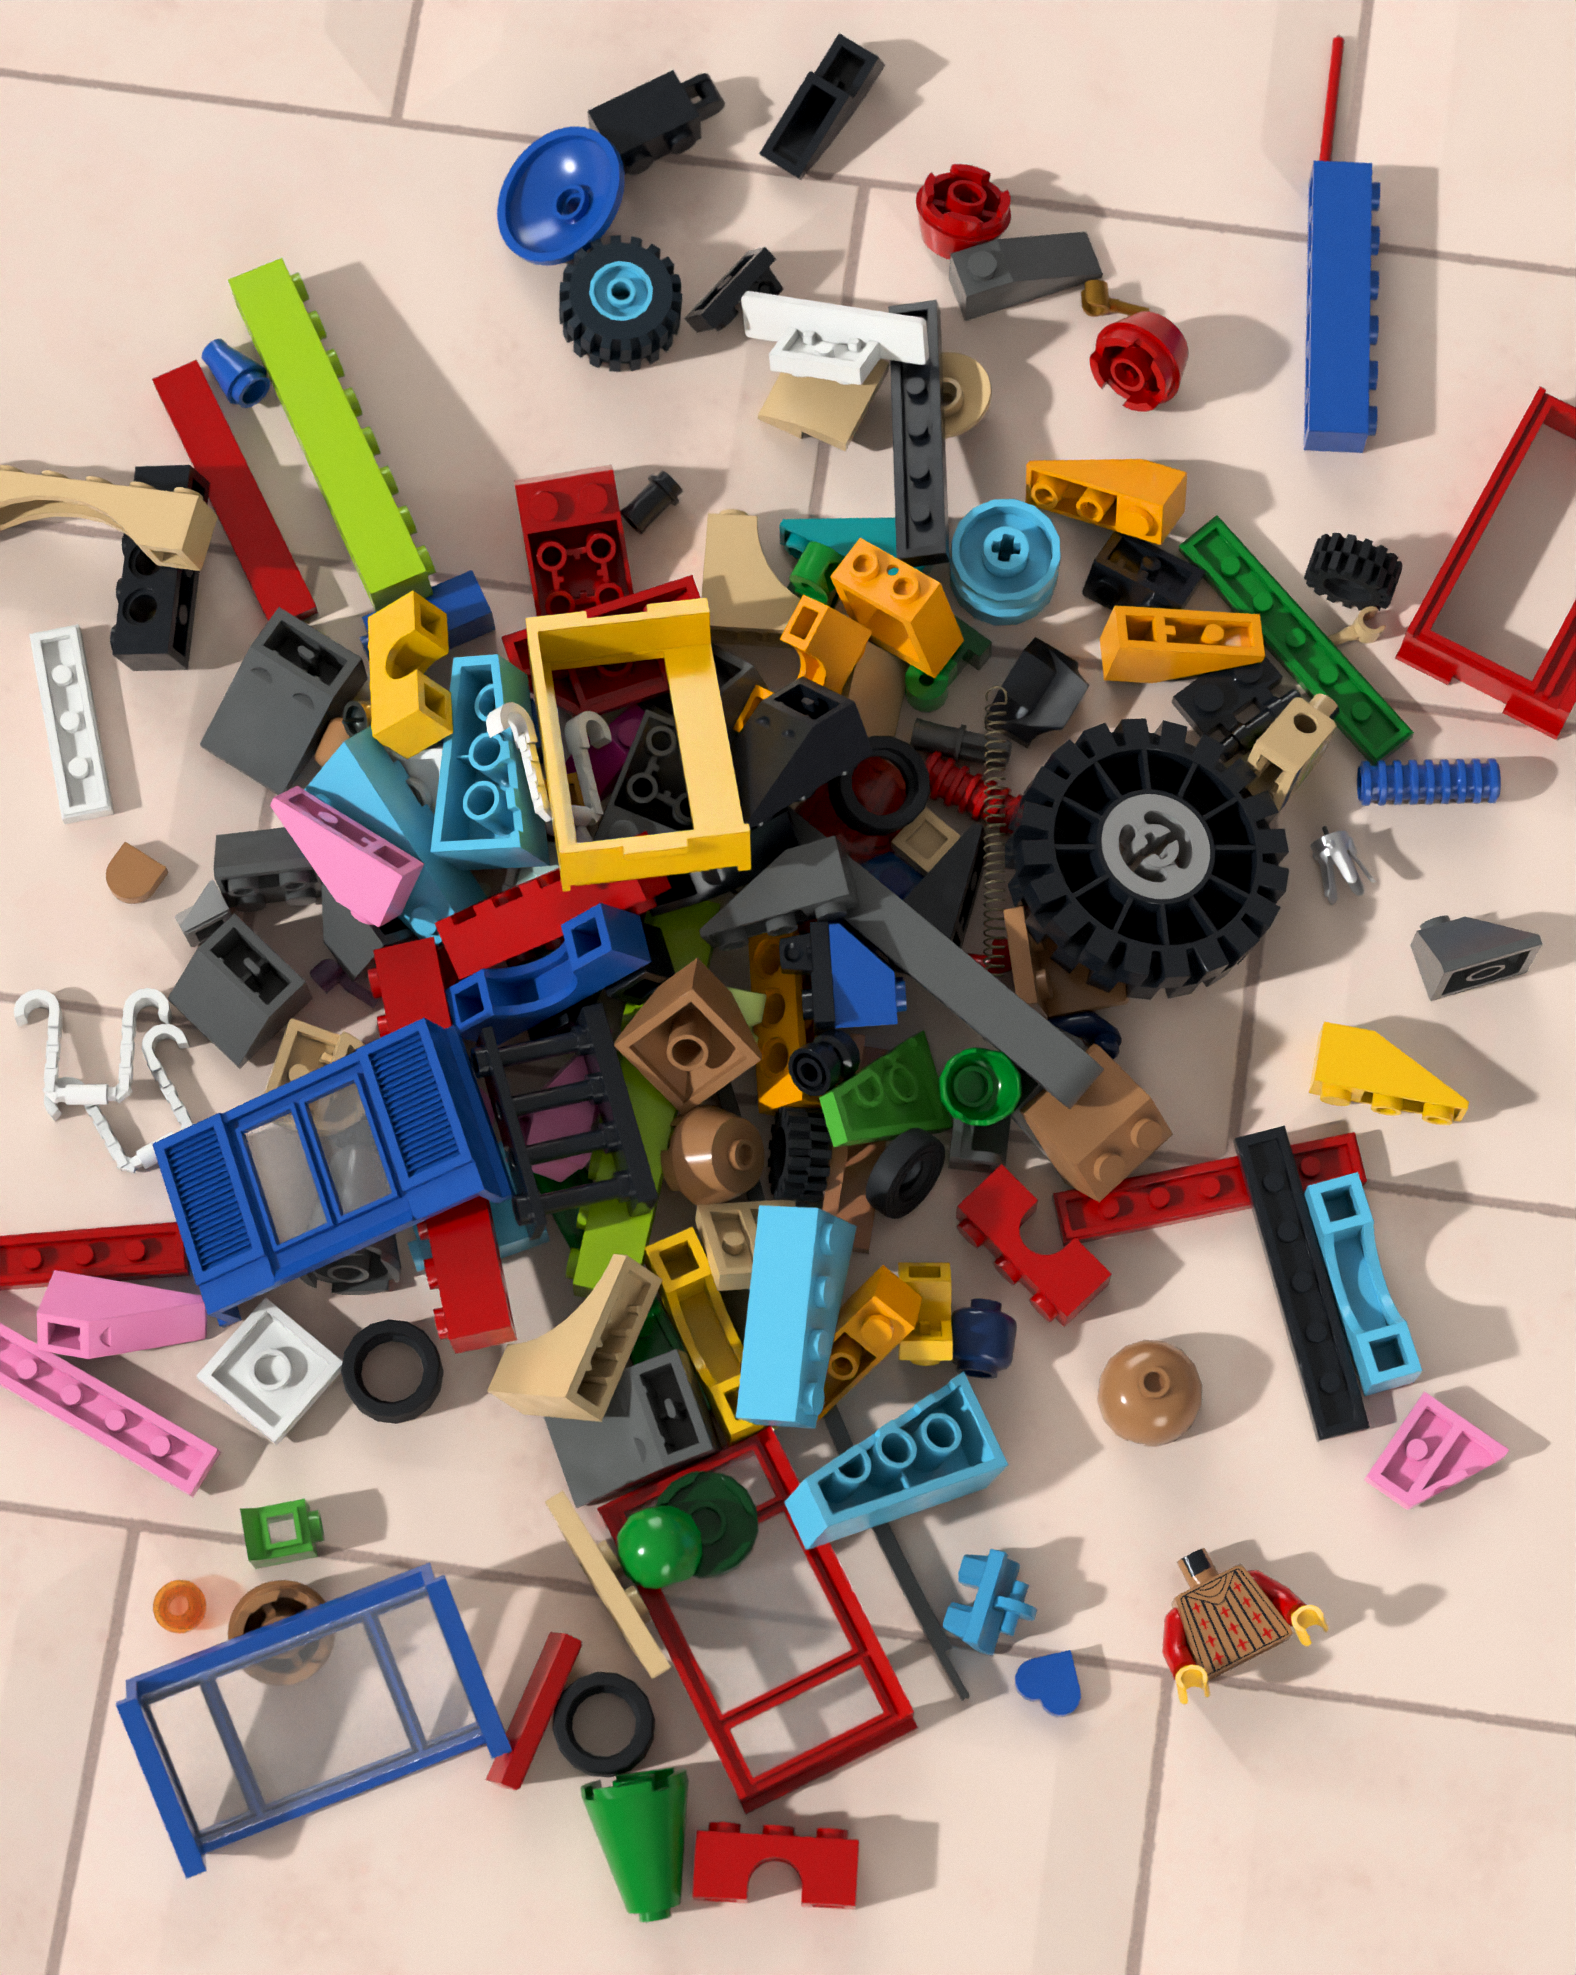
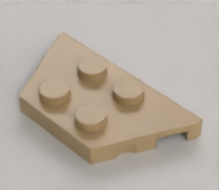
[545,1491,671,1679]

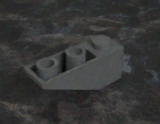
[699,835,860,951]

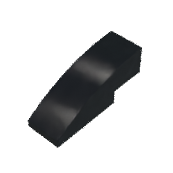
[759,33,885,180]

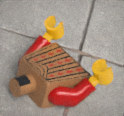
[1162,1548,1329,1704]

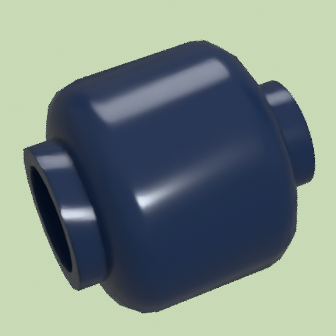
[949,1299,1017,1379]

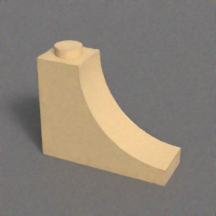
[701,509,849,648]
[487,1254,662,1422]

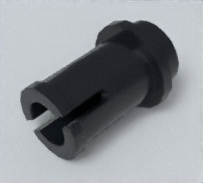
[620,471,683,534]

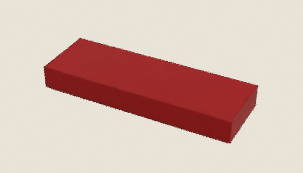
[486,1632,583,1791]

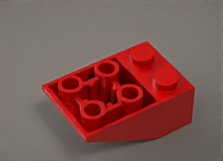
[514,465,634,616]

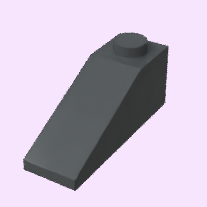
[949,232,1103,321]

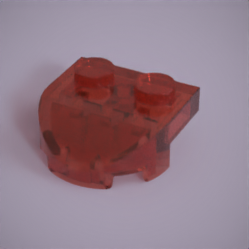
[799,757,906,864]

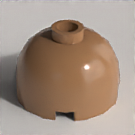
[1097,1340,1203,1447]

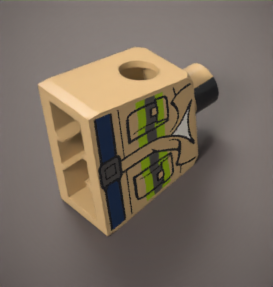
[1246,694,1340,816]

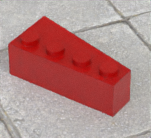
[434,831,671,980]

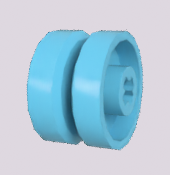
[950,499,1061,626]

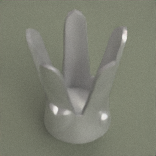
[1310,826,1376,905]

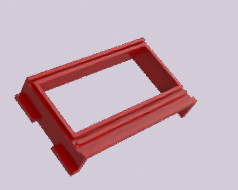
[1395,387,1576,740]

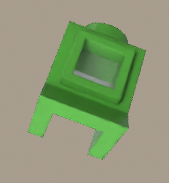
[240,1499,324,1569]

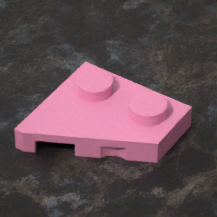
[1364,1392,1509,1510]

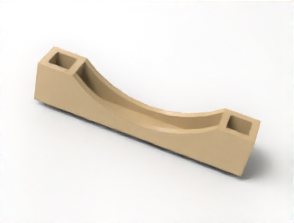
[0,465,218,571]

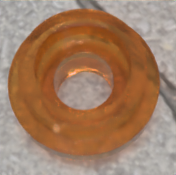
[153,1580,207,1634]

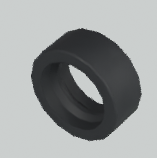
[828,736,930,836]
[341,1319,444,1424]
[553,1672,655,1777]

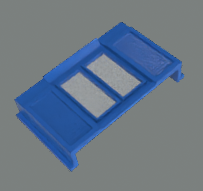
[152,1017,515,1328]

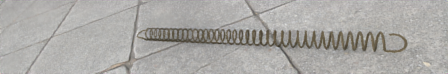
[982,686,1007,1042]

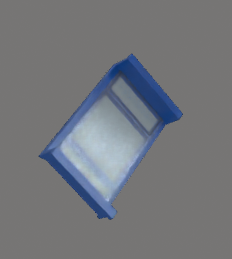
[116,1562,512,1879]

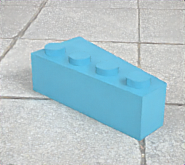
[430,654,550,871]
[304,725,487,948]
[736,1205,857,1429]
[784,1371,1008,1550]

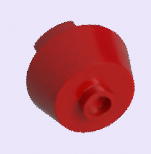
[916,164,1011,260]
[1089,311,1189,412]

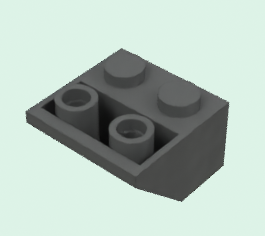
[214,827,322,912]
[168,913,313,1069]

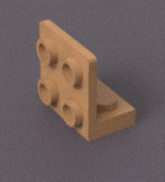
[1003,906,1130,1020]

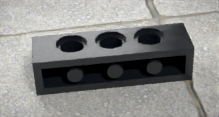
[110,465,210,671]

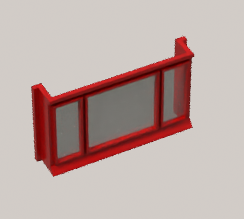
[597,1426,918,1815]

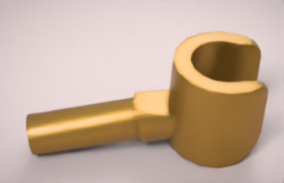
[1081,280,1149,317]

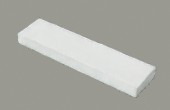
[29,624,114,824]

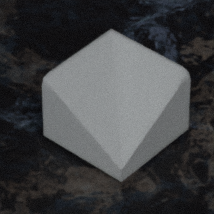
[175,880,232,947]

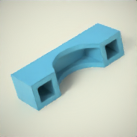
[1304,1172,1422,1396]

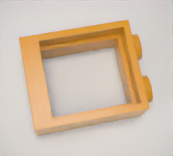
[830,538,964,679]

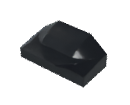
[984,637,1090,748]

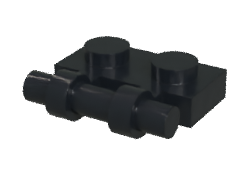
[1172,656,1303,763]

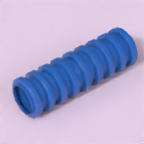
[1357,758,1501,806]

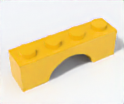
[645,1227,778,1447]

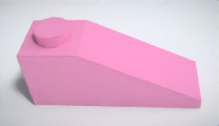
[270,786,424,927]

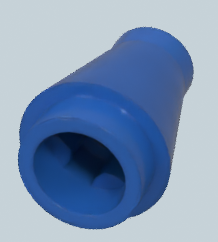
[201,339,270,408]

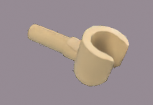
[1327,606,1386,646]

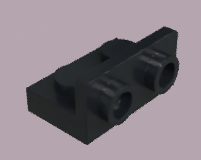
[1082,531,1205,610]

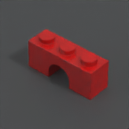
[956,1164,1112,1327]
[692,1822,859,1910]

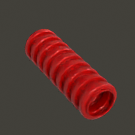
[925,751,1023,836]

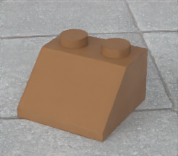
[1019,1044,1173,1202]

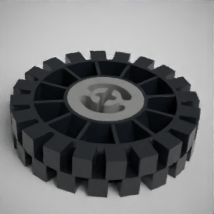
[1005,718,1289,1000]

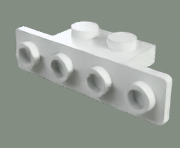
[741,291,929,385]

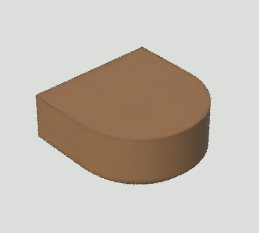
[106,842,169,904]

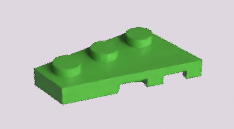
[819,1030,953,1148]

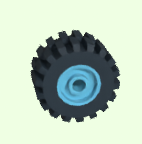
[559,235,682,372]

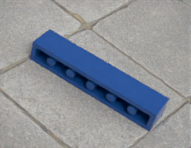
[1304,161,1381,453]

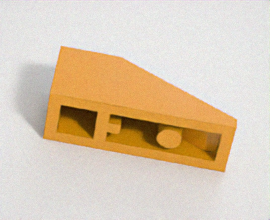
[1100,606,1265,683]

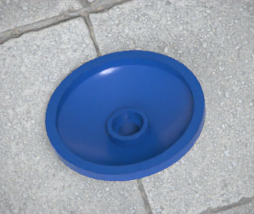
[497,126,625,266]

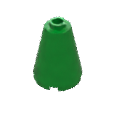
[580,1768,689,1922]

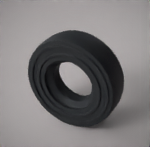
[866,1128,945,1219]

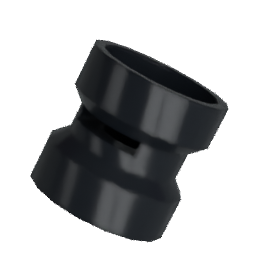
[788,1029,861,1097]

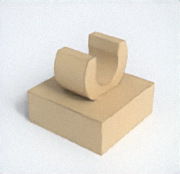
[891,806,961,876]

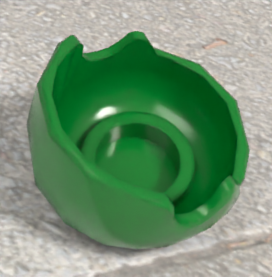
[939,1047,1022,1126]
[617,1506,702,1589]

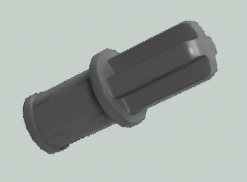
[910,718,1012,768]

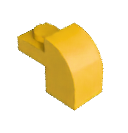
[898,1262,953,1366]

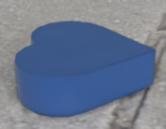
[1015,1650,1081,1717]

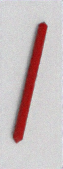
[1319,34,1345,161]

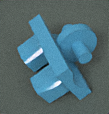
[943,1549,1037,1656]

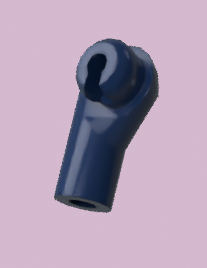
[1047,1011,1122,1059]

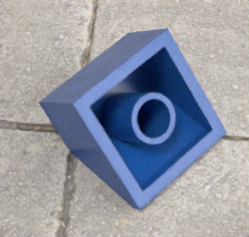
[828,920,907,1028]

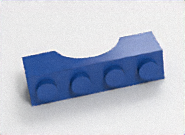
[445,903,651,1046]

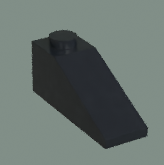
[888,823,991,975]

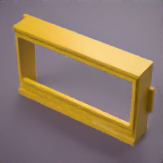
[525,598,751,892]

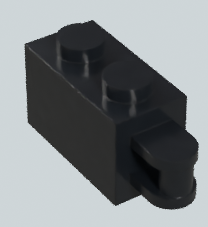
[587,70,725,175]

